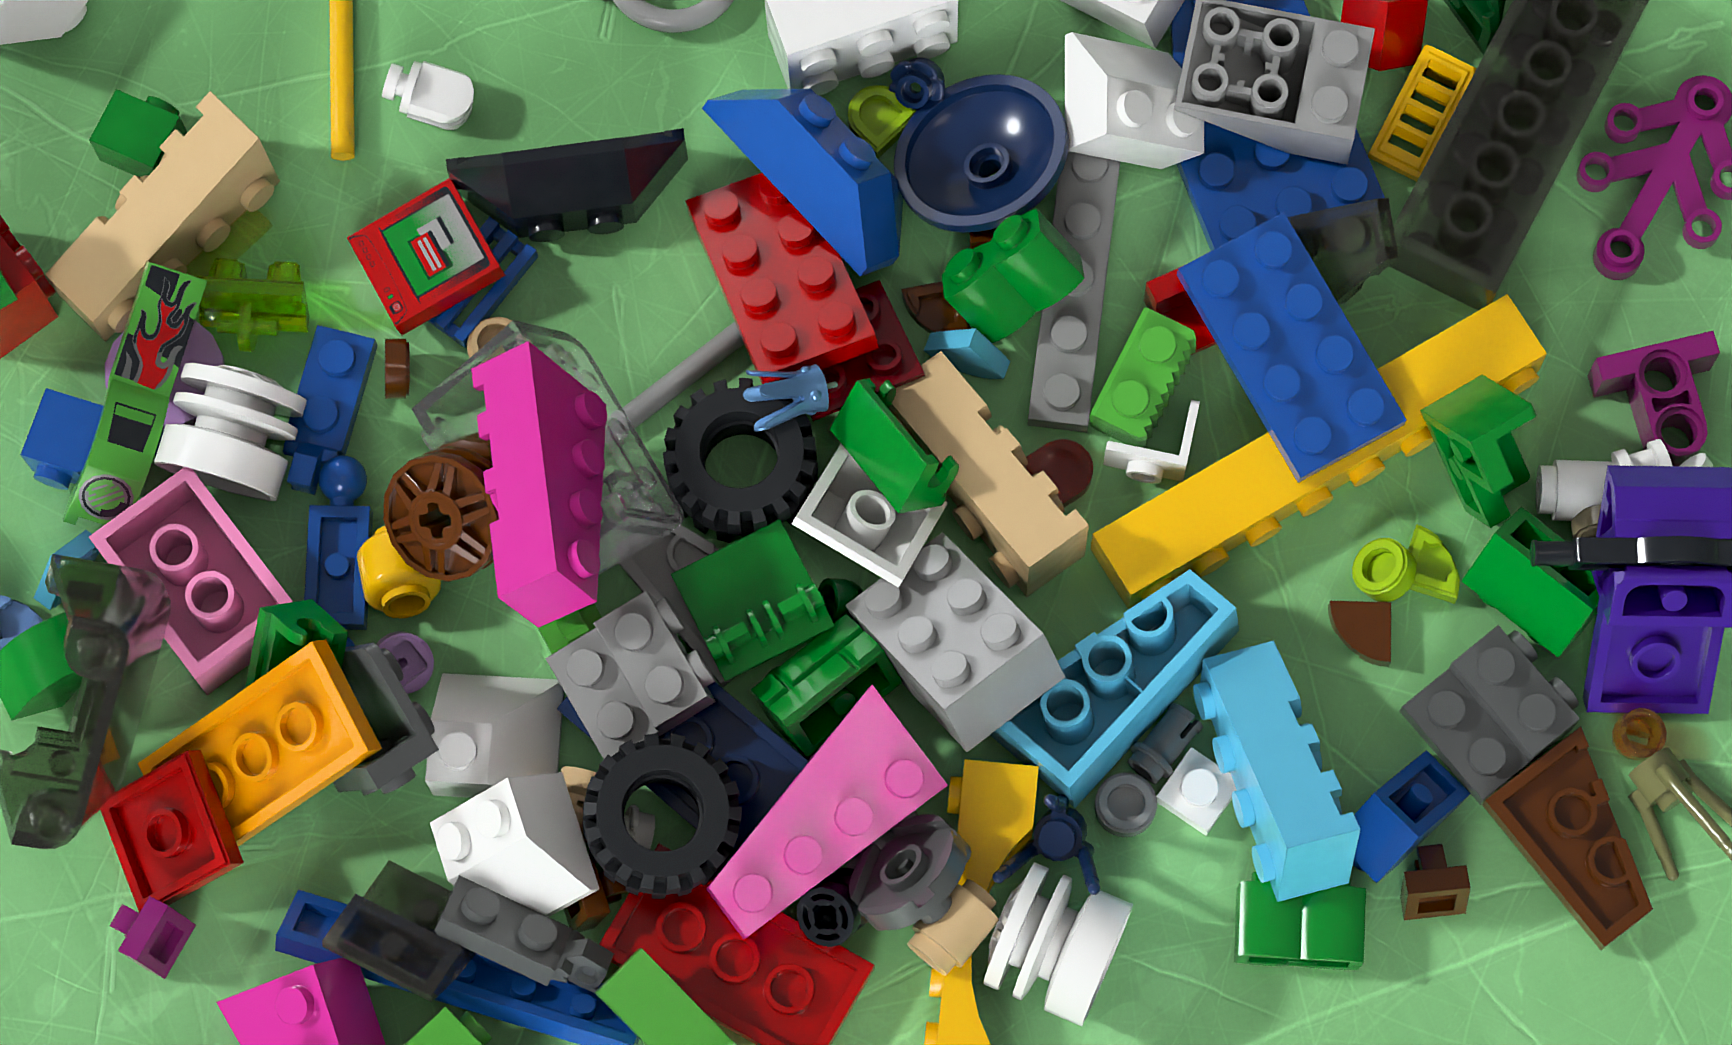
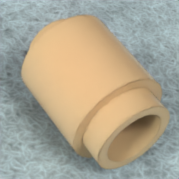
[907,879,999,976]

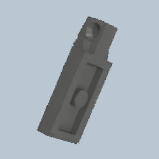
[434,875,614,993]

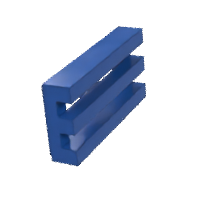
[428,216,538,348]

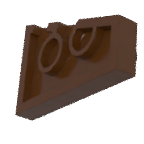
[1482,726,1653,950]

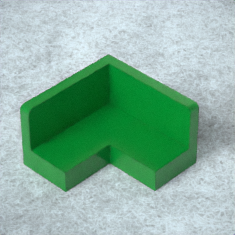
[1420,375,1536,528]

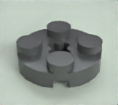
[849,814,972,931]

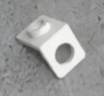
[1103,400,1200,483]

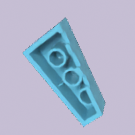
[990,569,1239,808]
[1193,640,1360,902]

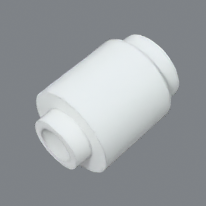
[1536,460,1612,521]

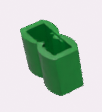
[942,209,1085,343]
[1234,872,1366,970]

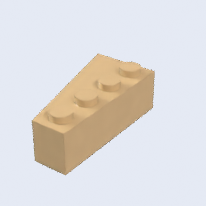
[45,91,280,342]
[889,351,1089,597]

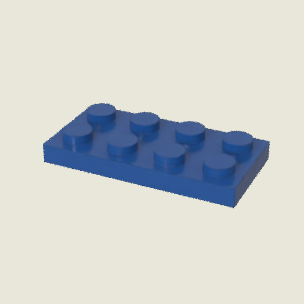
[1176,212,1407,483]

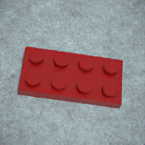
[685,172,879,384]
[599,843,875,1045]

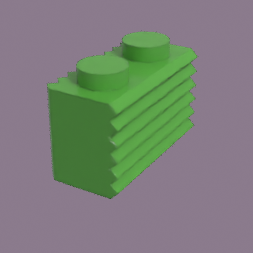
[1089,307,1196,448]

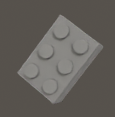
[845,532,1065,752]

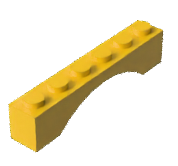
[924,759,1039,1045]

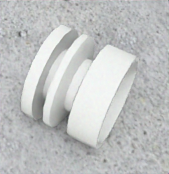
[154,363,307,501]
[983,862,1133,1026]

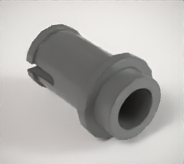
[1128,703,1203,784]

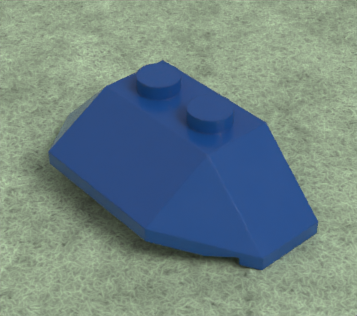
[702,89,903,277]

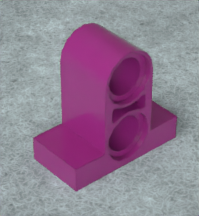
[1587,331,1720,466]

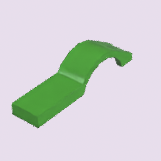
[594,948,737,1045]

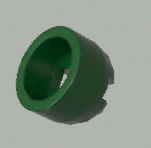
[818,578,863,623]

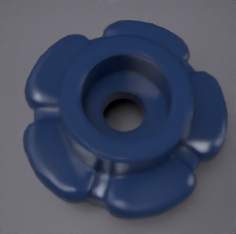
[889,57,945,110]

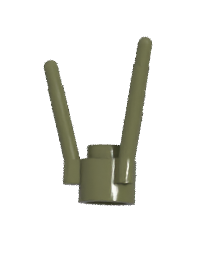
[1628,747,1732,881]

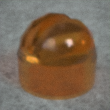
[1612,708,1667,760]

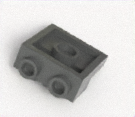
[1400,625,1580,805]

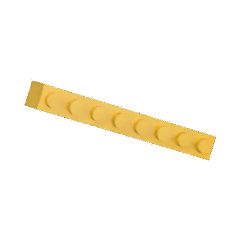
[1090,294,1547,610]

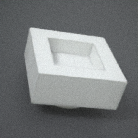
[1156,747,1237,836]

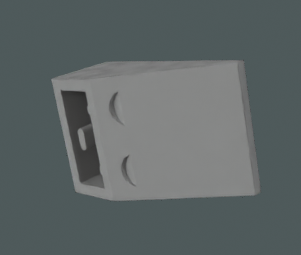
[1174,0,1375,164]

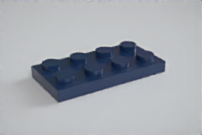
[557,682,809,858]

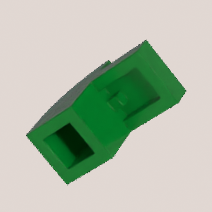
[0,607,143,720]

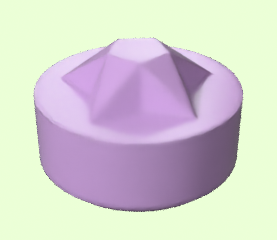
[376,631,434,694]

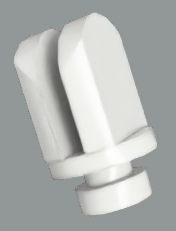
[382,61,474,130]

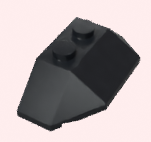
[446,128,688,242]

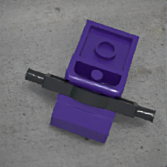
[1530,465,1732,714]

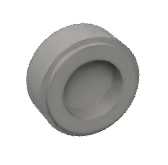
[1095,772,1157,837]

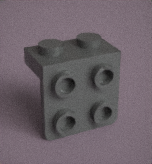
[333,643,439,796]

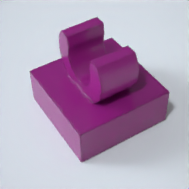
[109,896,196,979]

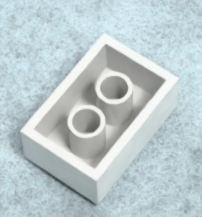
[764,0,958,96]

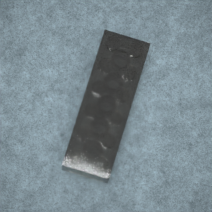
[1379,0,1650,310]

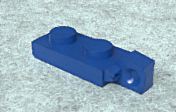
[283,325,377,495]

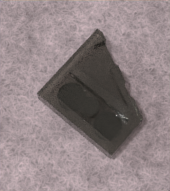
[1287,198,1398,304]

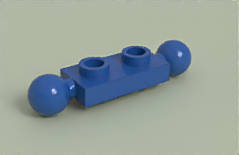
[304,455,373,647]

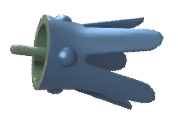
[743,364,838,432]

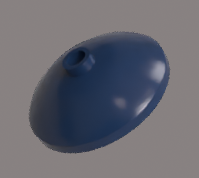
[894,74,1069,232]

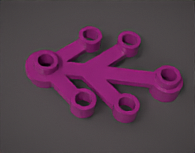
[1576,75,1732,280]

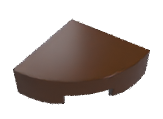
[901,281,971,333]
[1328,601,1391,667]

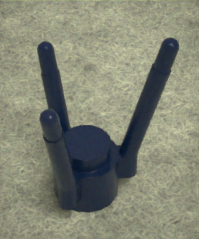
[992,794,1100,895]

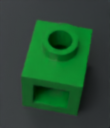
[89,89,187,177]

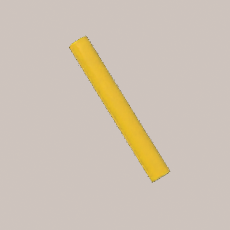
[329,0,355,161]

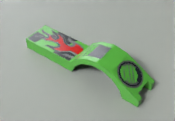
[63,261,207,525]

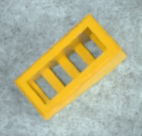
[1368,45,1478,184]

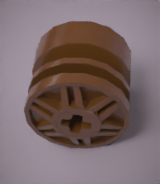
[383,432,499,582]

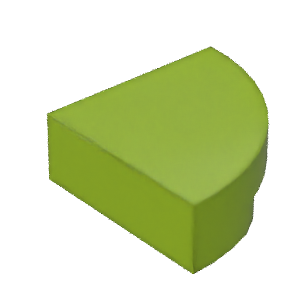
[1408,524,1460,604]

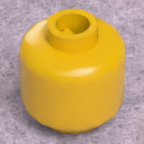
[357,526,441,618]

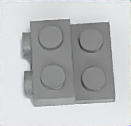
[545,591,716,759]

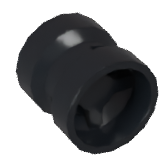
[797,868,868,947]

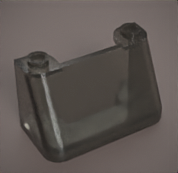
[0,554,171,849]

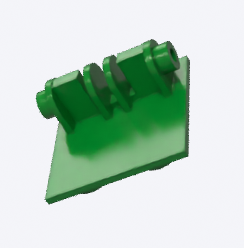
[671,519,835,682]

